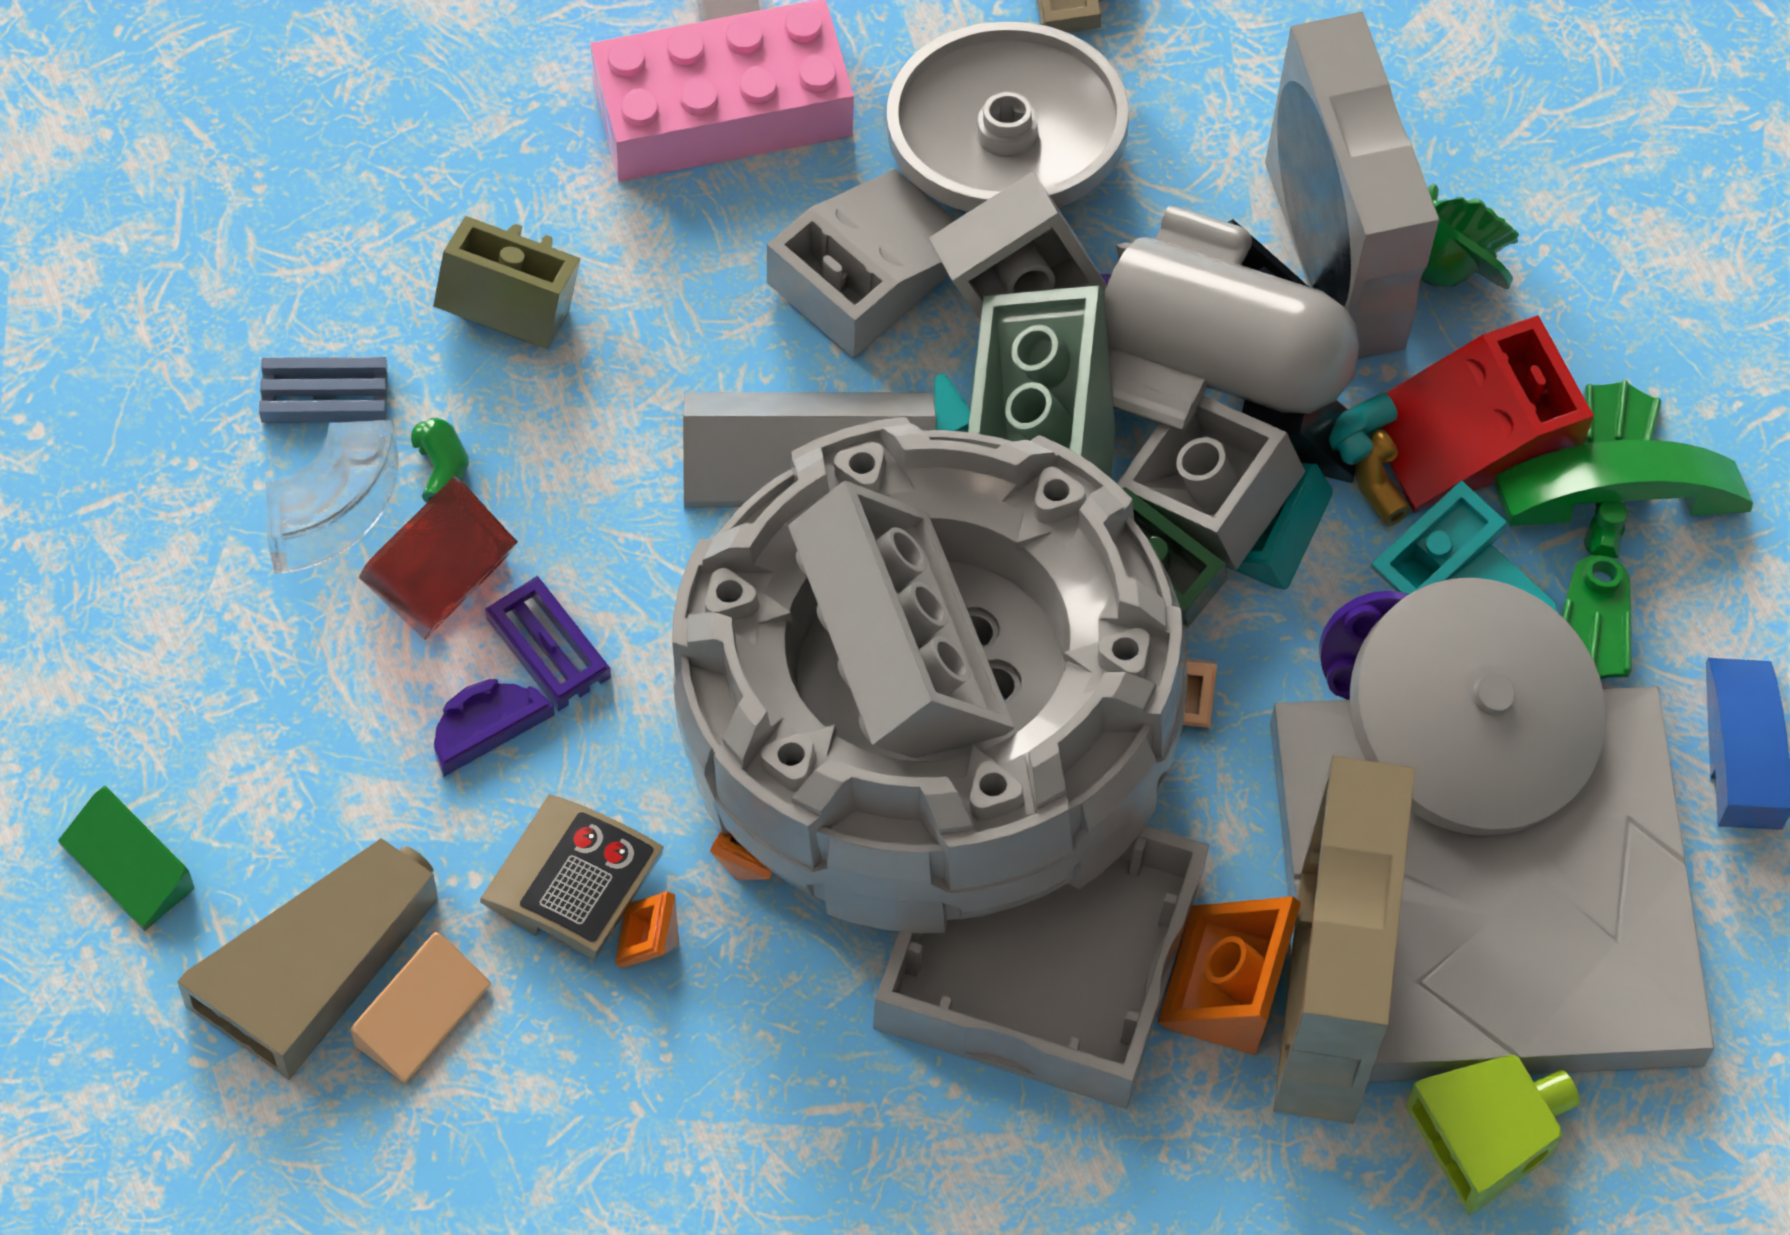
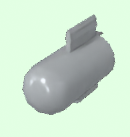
[1104,205,1359,430]

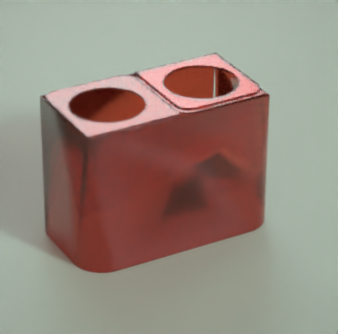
[358,475,518,640]

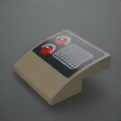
[480,794,664,960]

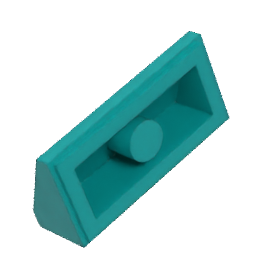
[1226,463,1333,589]

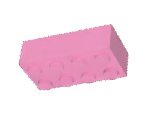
[590,0,854,182]

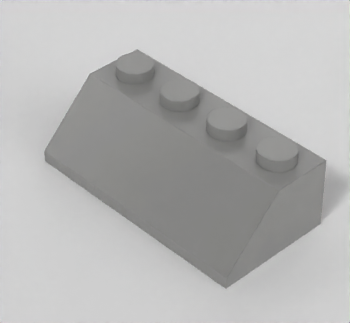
[788,480,1015,758]

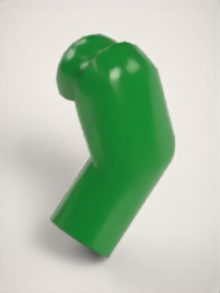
[411,418,469,510]

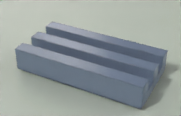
[259,357,388,423]

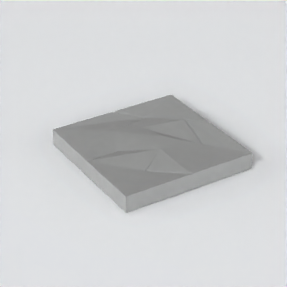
[1270,686,1714,1082]

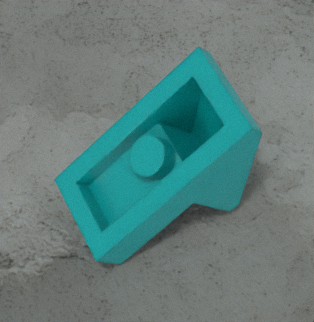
[1371,480,1507,594]

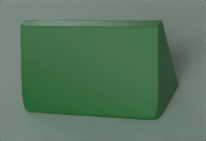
[58,785,195,931]

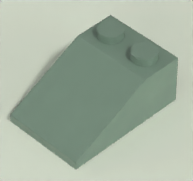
[968,285,1115,478]

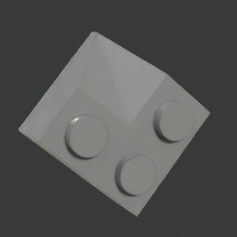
[929,171,1107,321]
[1117,396,1305,571]

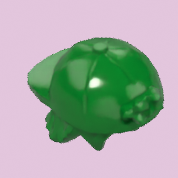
[1421,183,1519,289]

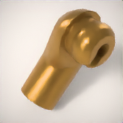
[1355,429,1411,527]

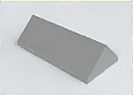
[683,392,936,507]

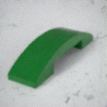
[1494,440,1753,526]

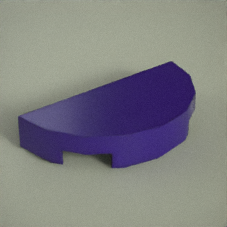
[434,679,555,777]

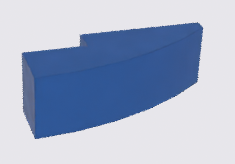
[1706,658,1790,830]

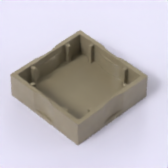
[1273,755,1415,1124]

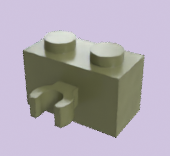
[433,216,581,349]

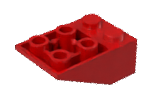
[1378,315,1594,513]

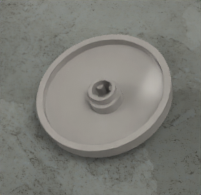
[887,21,1129,212]
[1350,578,1606,836]

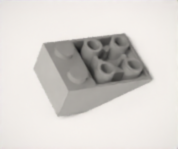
[767,169,955,358]

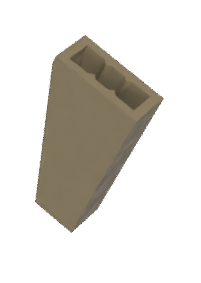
[177,838,438,1080]

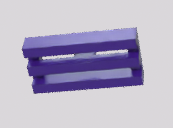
[485,575,611,712]

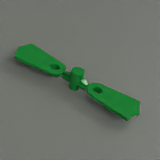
[1561,380,1661,679]

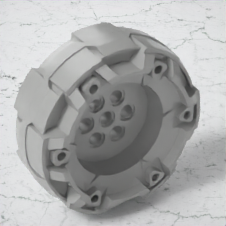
[672,416,1187,933]

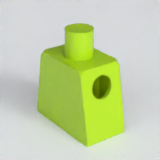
[1406,1055,1580,1215]

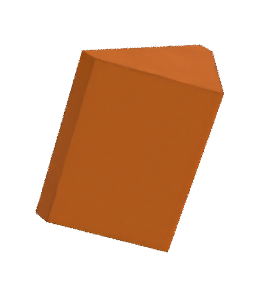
[1158,896,1301,1055]

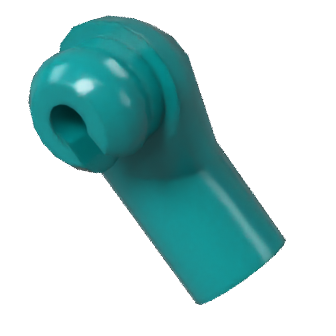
[1329,392,1397,465]

